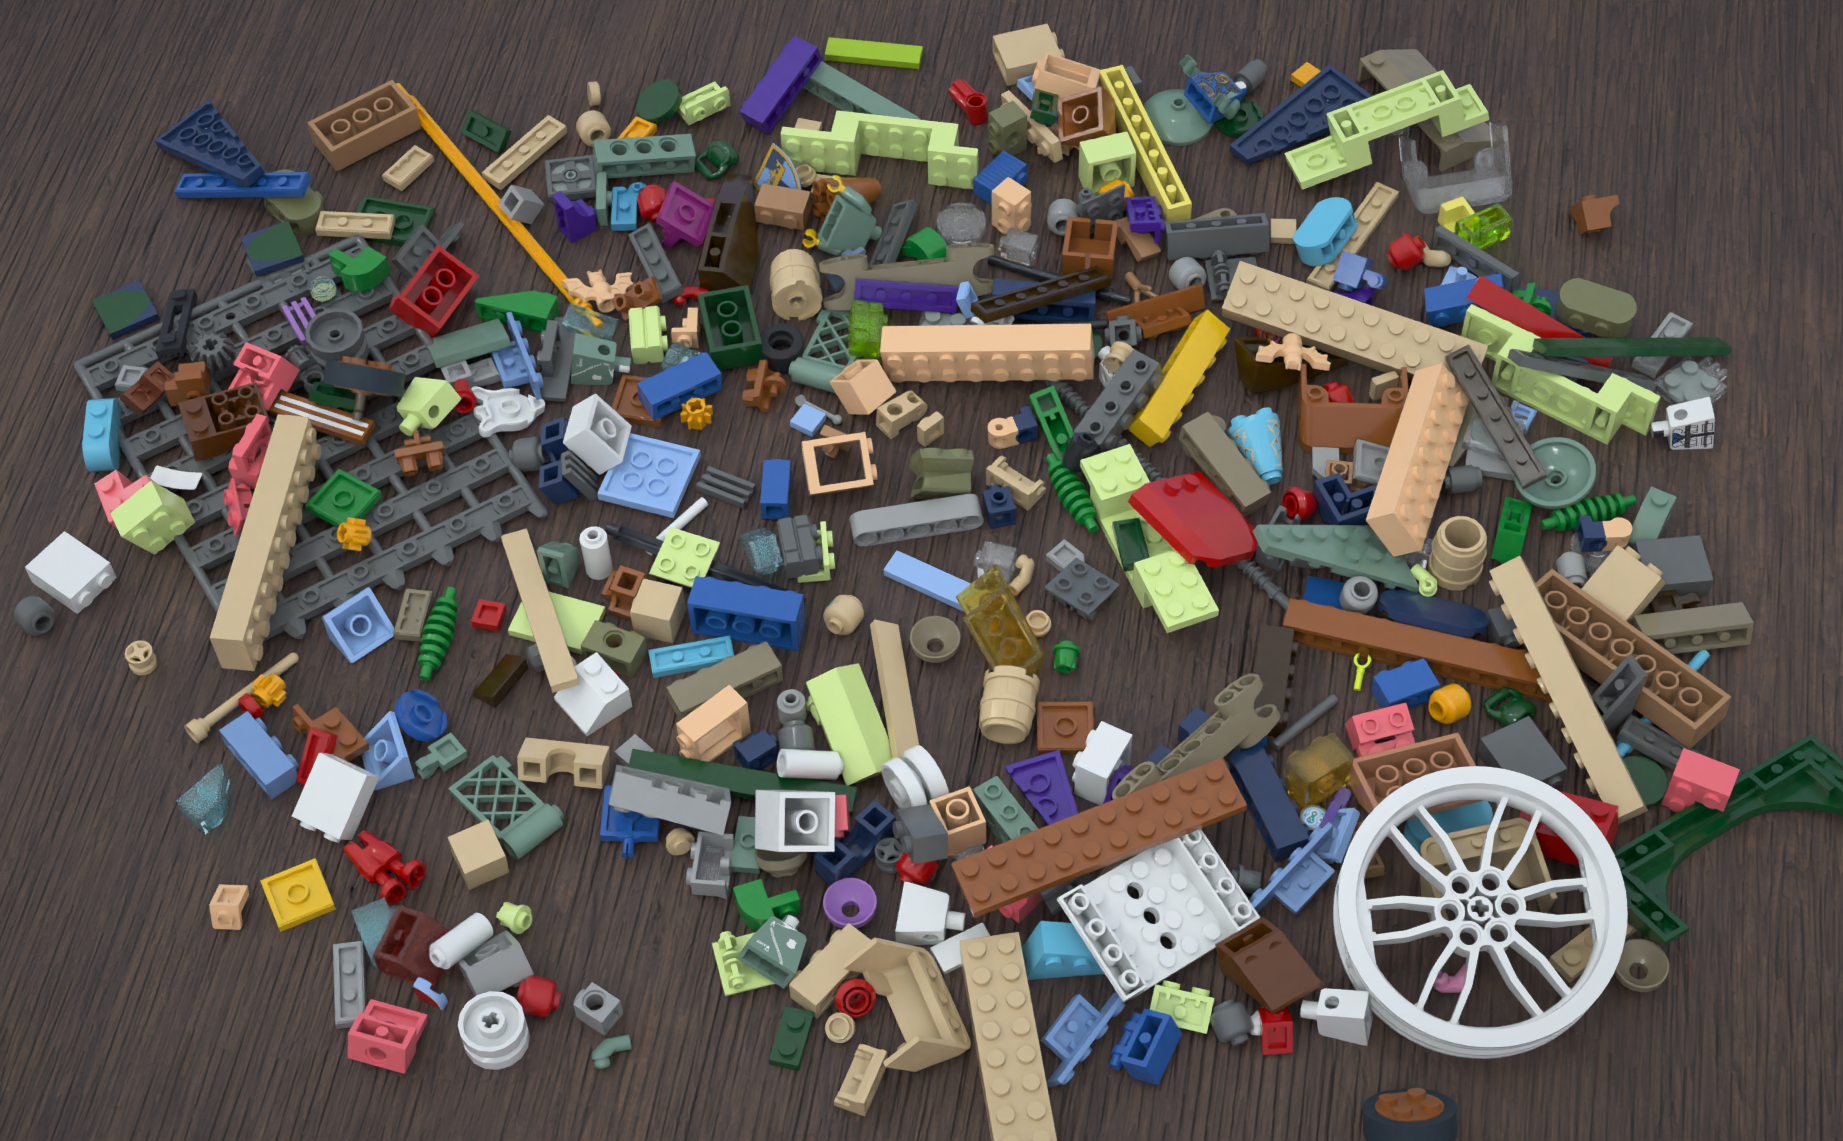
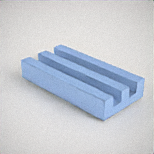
[1316,808,1360,864]

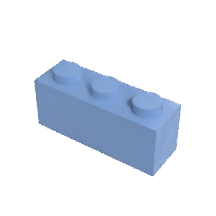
[219,711,299,800]

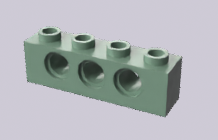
[592,134,696,178]
[973,776,1038,844]

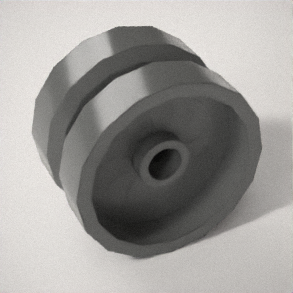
[305,308,369,371]

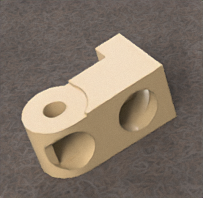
[876,391,928,439]

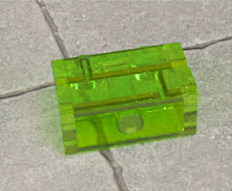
[1454,203,1513,249]
[848,300,888,359]

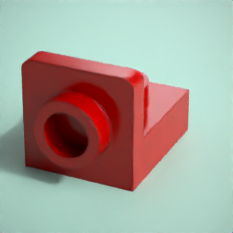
[1258,1006,1293,1055]

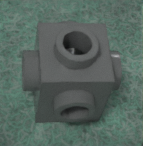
[1105,316,1142,348]

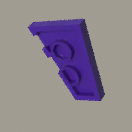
[1004,750,1078,826]

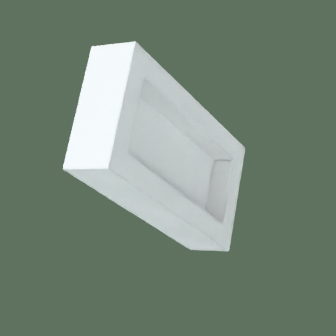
[930,923,990,975]

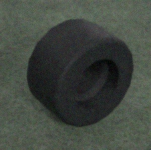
[760,323,805,374]

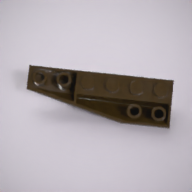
[698,174,759,293]

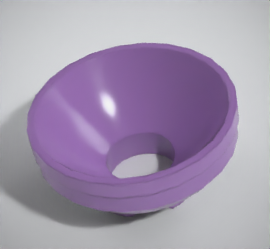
[823,878,877,929]

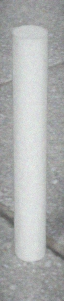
[646,497,708,556]

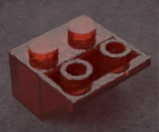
[373,905,449,988]

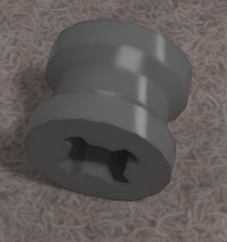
[875,838,903,874]

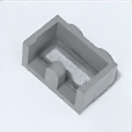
[686,831,734,899]

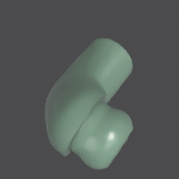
[592,1034,632,1069]

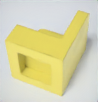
[1438,196,1478,238]

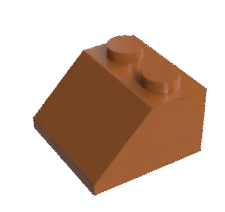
[1057,86,1116,147]

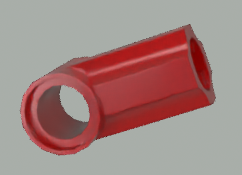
[948,79,988,125]

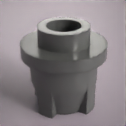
[1230,864,1261,894]

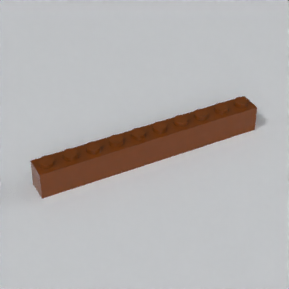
[1283,598,1553,702]

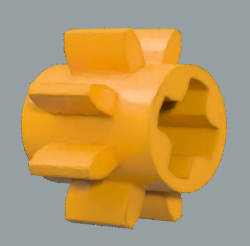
[680,397,713,430]
[337,517,371,551]
[252,673,287,708]

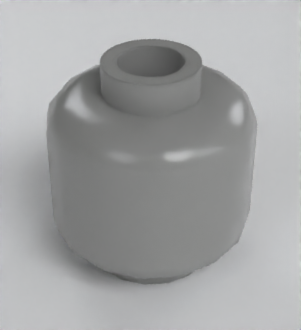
[1047,198,1080,236]
[1169,257,1207,290]
[1339,576,1378,615]

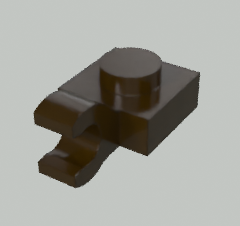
[1649,590,1701,613]

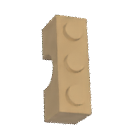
[517,738,610,789]

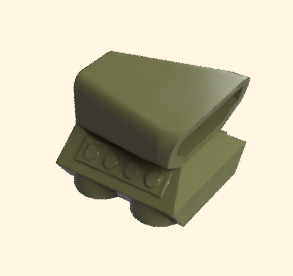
[909,448,974,499]

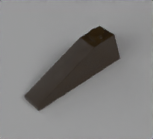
[1234,337,1348,393]

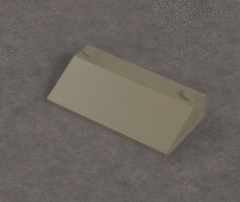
[1357,49,1502,172]

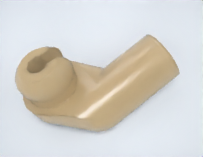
[1422,242,1451,267]
[1007,554,1035,596]

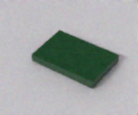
[356,196,436,247]

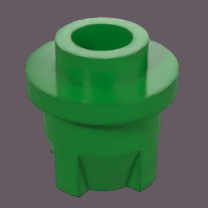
[1052,641,1081,674]

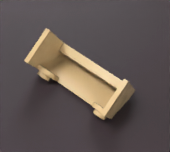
[1419,818,1557,937]
[842,938,971,1072]

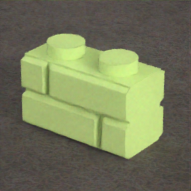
[628,306,668,364]

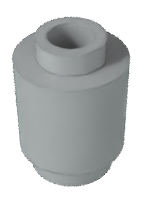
[1556,552,1588,589]
[777,689,807,724]

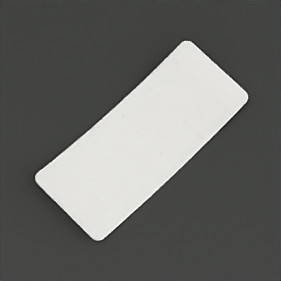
[150,466,202,490]

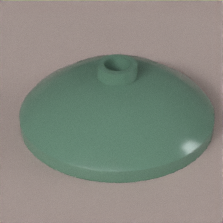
[1143,89,1214,146]
[1514,437,1596,509]

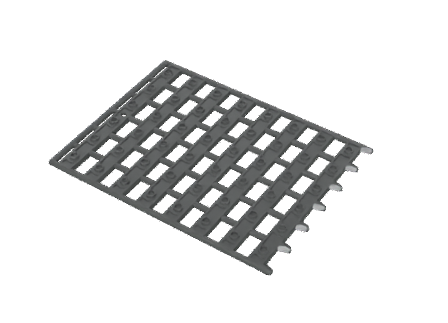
[74,235,548,641]

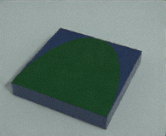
[240,221,305,277]
[92,280,160,339]

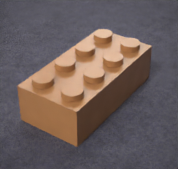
[307,80,421,171]

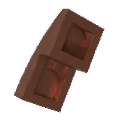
[120,361,175,416]

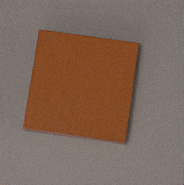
[612,374,664,428]
[1037,701,1094,755]

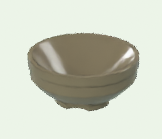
[910,616,961,663]
[754,849,808,878]
[1614,939,1669,992]

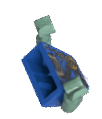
[1179,55,1247,124]

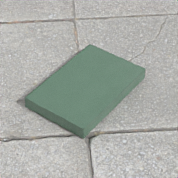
[428,318,511,368]

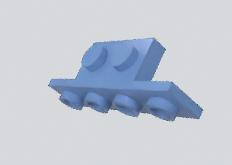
[490,312,544,400]
[1249,822,1335,916]
[1040,992,1126,1087]

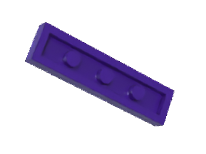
[854,278,959,313]

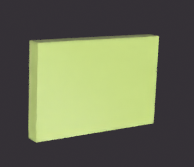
[508,592,606,655]

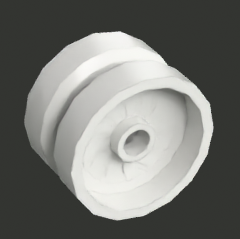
[881,745,949,809]
[458,991,530,1070]

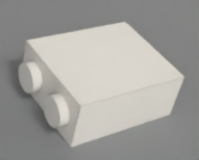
[25,531,117,614]
[292,753,379,843]

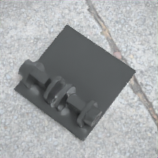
[1078,184,1125,234]
[1205,250,1257,301]
[1044,558,1120,621]

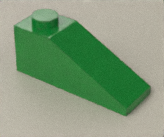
[475,291,560,333]
[1029,385,1074,461]
[1491,497,1532,564]

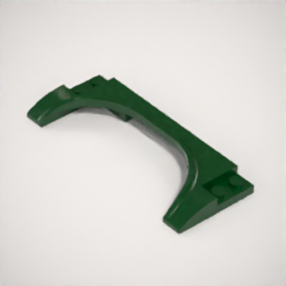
[1613,734,1843,946]

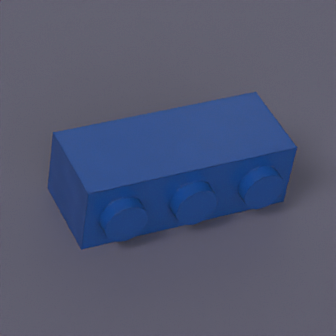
[1424,273,1506,327]
[637,352,722,421]

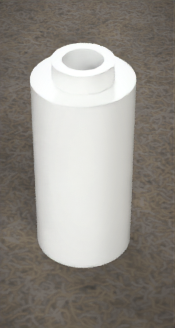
[580,527,613,580]
[777,749,844,780]
[429,913,493,969]

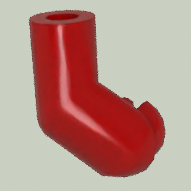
[672,286,711,305]

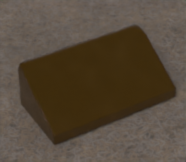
[473,654,529,708]

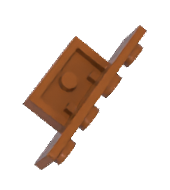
[1106,284,1205,338]
[291,704,369,762]

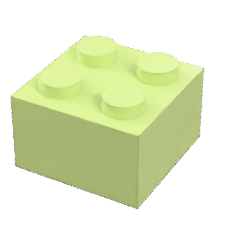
[1078,132,1136,195]
[110,481,195,555]

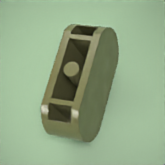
[263,170,325,236]
[1555,278,1637,338]

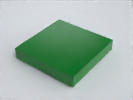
[305,469,382,528]

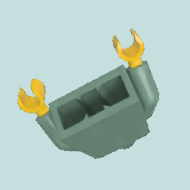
[803,175,882,256]

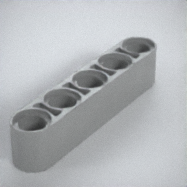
[849,494,984,546]

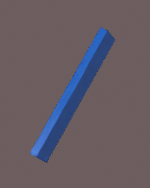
[174,172,312,198]

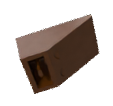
[178,382,270,461]
[1215,917,1322,1014]

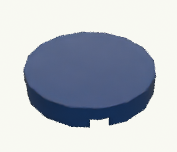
[394,689,448,742]

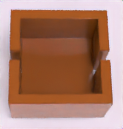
[1062,217,1118,278]

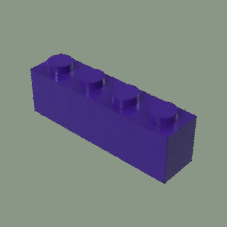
[739,36,823,135]

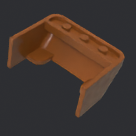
[1297,364,1408,454]

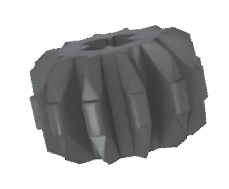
[190,330,236,376]

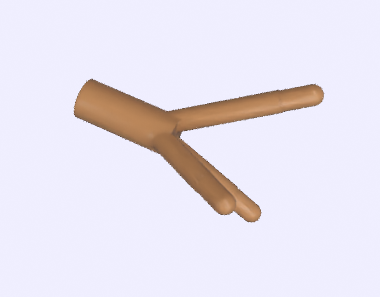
[1124,272,1158,303]

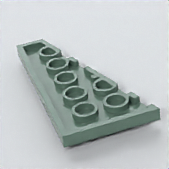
[1253,525,1419,593]

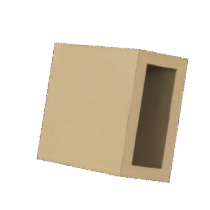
[993,24,1065,86]
[1581,545,1666,625]

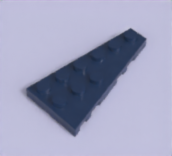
[1229,64,1372,165]
[154,99,264,187]

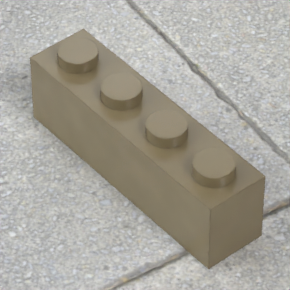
[1178,412,1271,517]
[1633,602,1754,654]
[666,641,783,720]

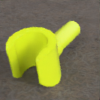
[1353,653,1372,691]

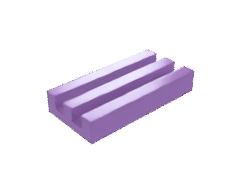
[282,297,315,347]

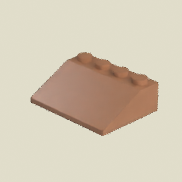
[1349,733,1484,820]

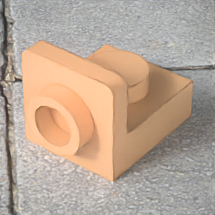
[671,308,700,349]
[209,884,249,930]

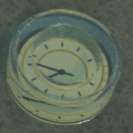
[309,276,336,302]

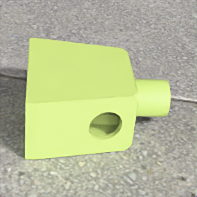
[397,377,461,436]

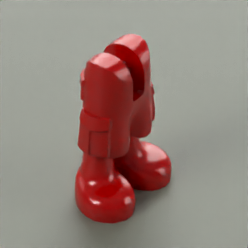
[343,830,426,905]

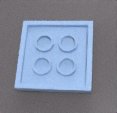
[597,433,701,518]

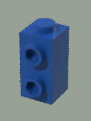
[760,459,792,519]

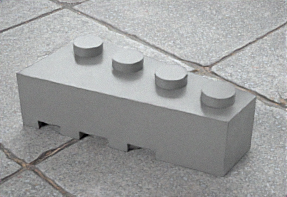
[609,765,731,835]

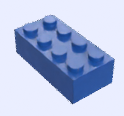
[687,576,806,652]

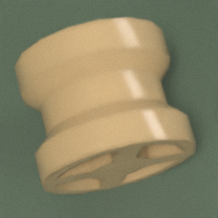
[1104,341,1134,374]
[125,641,158,675]

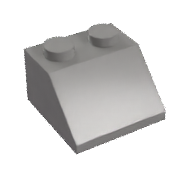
[457,930,534,996]

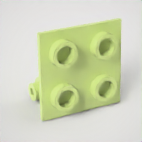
[649,527,720,588]
[712,931,775,996]

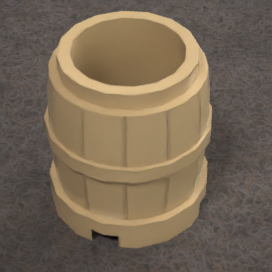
[770,249,822,321]
[1428,516,1487,591]
[979,665,1040,744]

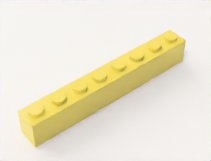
[1099,65,1192,221]

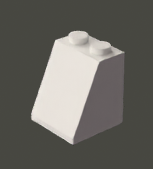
[755,790,835,852]

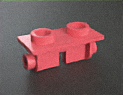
[223,478,252,537]

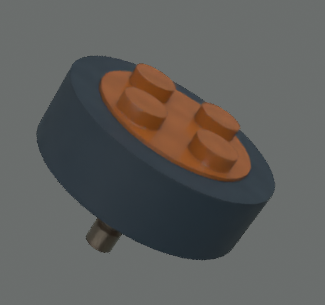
[323,356,406,421]
[1362,1088,1458,1141]

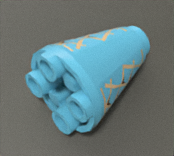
[1228,407,1283,486]

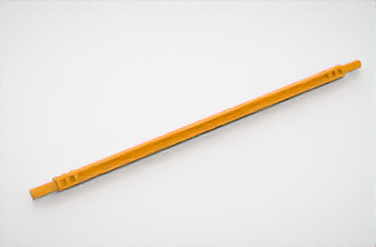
[396,83,604,331]

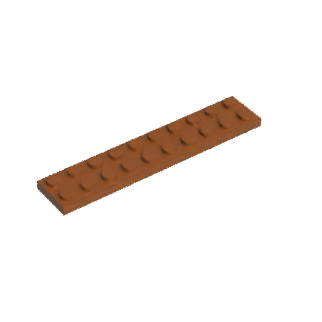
[951,757,1247,918]

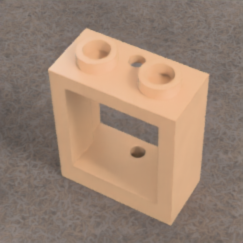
[1031,52,1100,99]
[801,432,877,496]
[676,685,751,762]

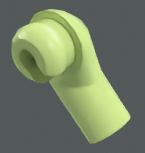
[1410,563,1437,597]

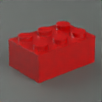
[389,245,479,338]
[1518,791,1619,866]

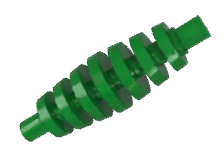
[1046,453,1099,533]
[1540,493,1637,532]
[418,587,458,681]

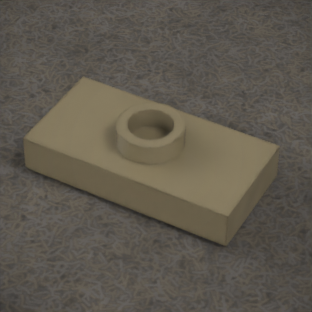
[393,589,434,642]

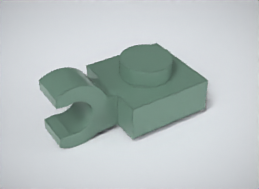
[415,733,468,780]

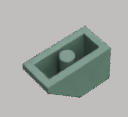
[1628,486,1677,547]
[537,541,581,588]

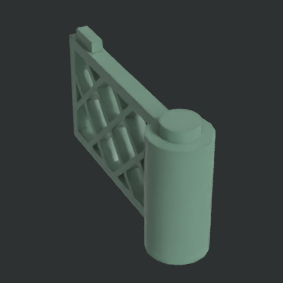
[788,309,876,394]
[448,755,564,861]

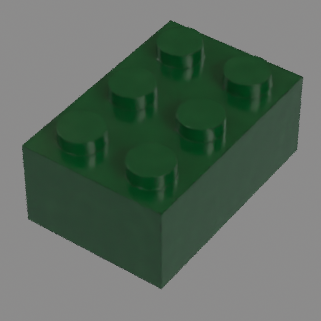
[698,285,763,371]

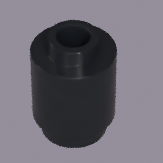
[1062,432,1097,473]

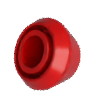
[1282,487,1317,522]
[835,979,876,1018]

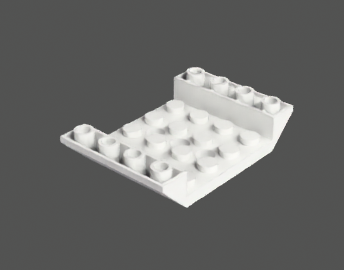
[1057,829,1260,1002]

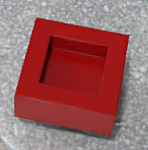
[471,599,507,632]

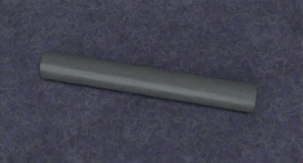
[1270,694,1339,751]

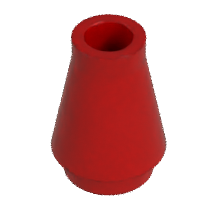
[453,379,477,413]

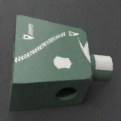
[570,333,631,385]
[736,915,807,989]

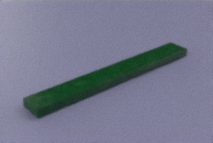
[1532,337,1731,357]
[628,749,857,817]

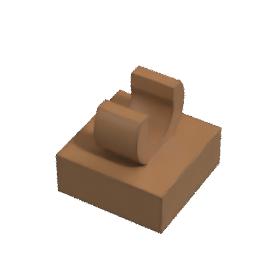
[820,425,853,459]

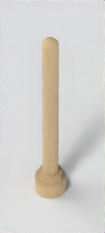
[184,653,299,743]

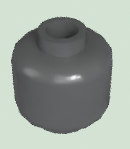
[508,437,550,473]
[13,596,56,636]
[777,720,816,752]
[1210,999,1254,1047]

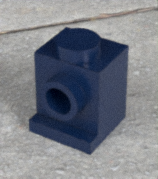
[983,484,1016,529]
[733,730,778,771]

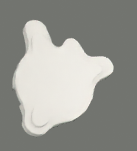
[471,386,545,437]

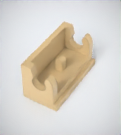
[986,456,1046,511]
[834,1044,888,1116]

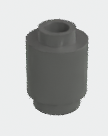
[1233,59,1268,94]
[1442,465,1483,494]

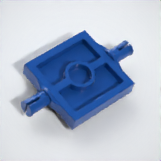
[600,785,661,859]

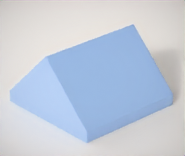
[322,587,395,663]
[361,711,415,790]

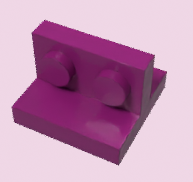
[656,181,715,249]

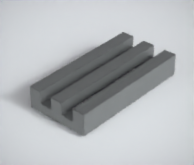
[561,451,598,501]
[696,466,756,509]

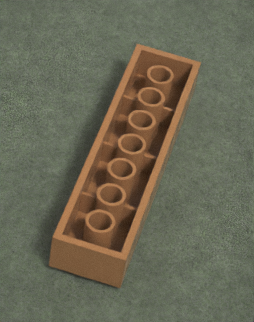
[1535,569,1731,749]

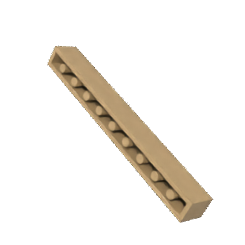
[1489,556,1648,825]

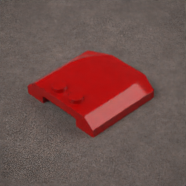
[1128,471,1258,568]

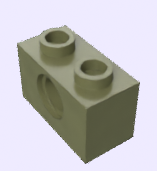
[988,101,1027,156]
[581,620,648,678]

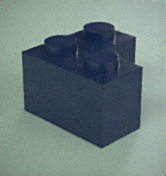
[1313,473,1377,525]

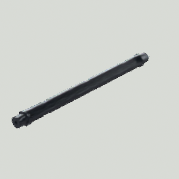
[605,522,806,604]

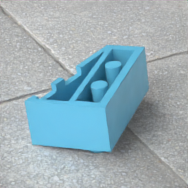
[1022,921,1105,980]

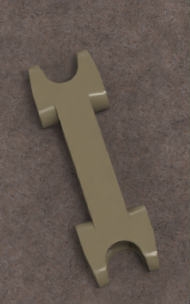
[819,242,995,311]
[1112,673,1280,800]

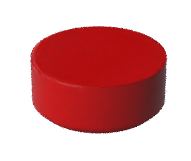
[238,693,264,719]

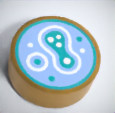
[1299,805,1326,833]

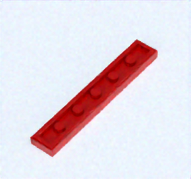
[1466,275,1614,368]

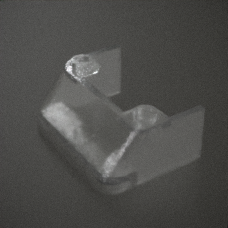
[1399,121,1512,214]

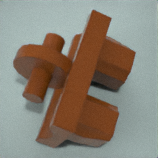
[613,276,663,322]
[742,359,787,413]
[394,430,446,476]

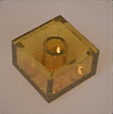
[1284,732,1354,811]

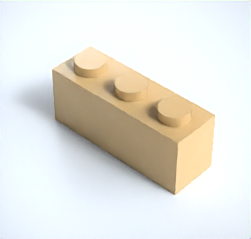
[789,923,871,1019]

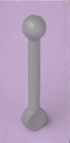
[795,395,842,425]

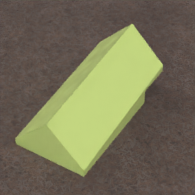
[806,663,892,786]

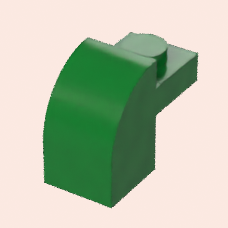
[900,227,948,260]
[328,246,391,292]
[733,879,801,931]

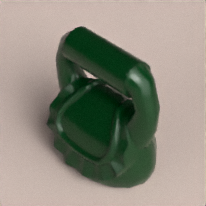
[695,139,739,181]
[1483,687,1537,727]

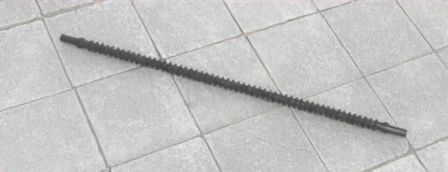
[1041,380,1290,611]

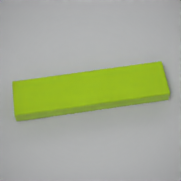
[825,37,923,69]

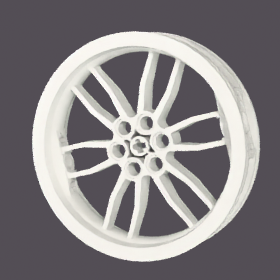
[1333,766,1628,1059]

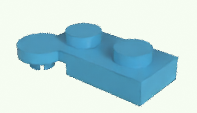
[611,182,646,231]

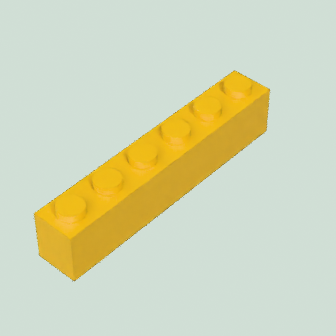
[1128,309,1230,447]

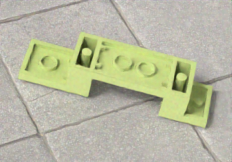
[1285,70,1489,190]
[781,111,978,189]
[1461,304,1661,445]
[1080,444,1219,633]

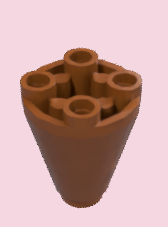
[811,177,882,222]

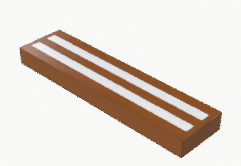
[269,391,376,446]

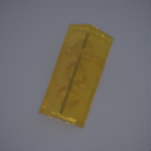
[956,565,1046,676]

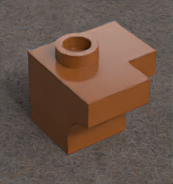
[1569,194,1620,235]
[165,362,211,406]
[601,565,647,620]

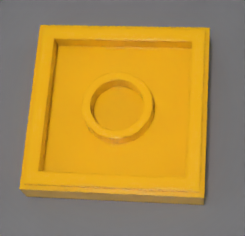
[260,858,336,932]

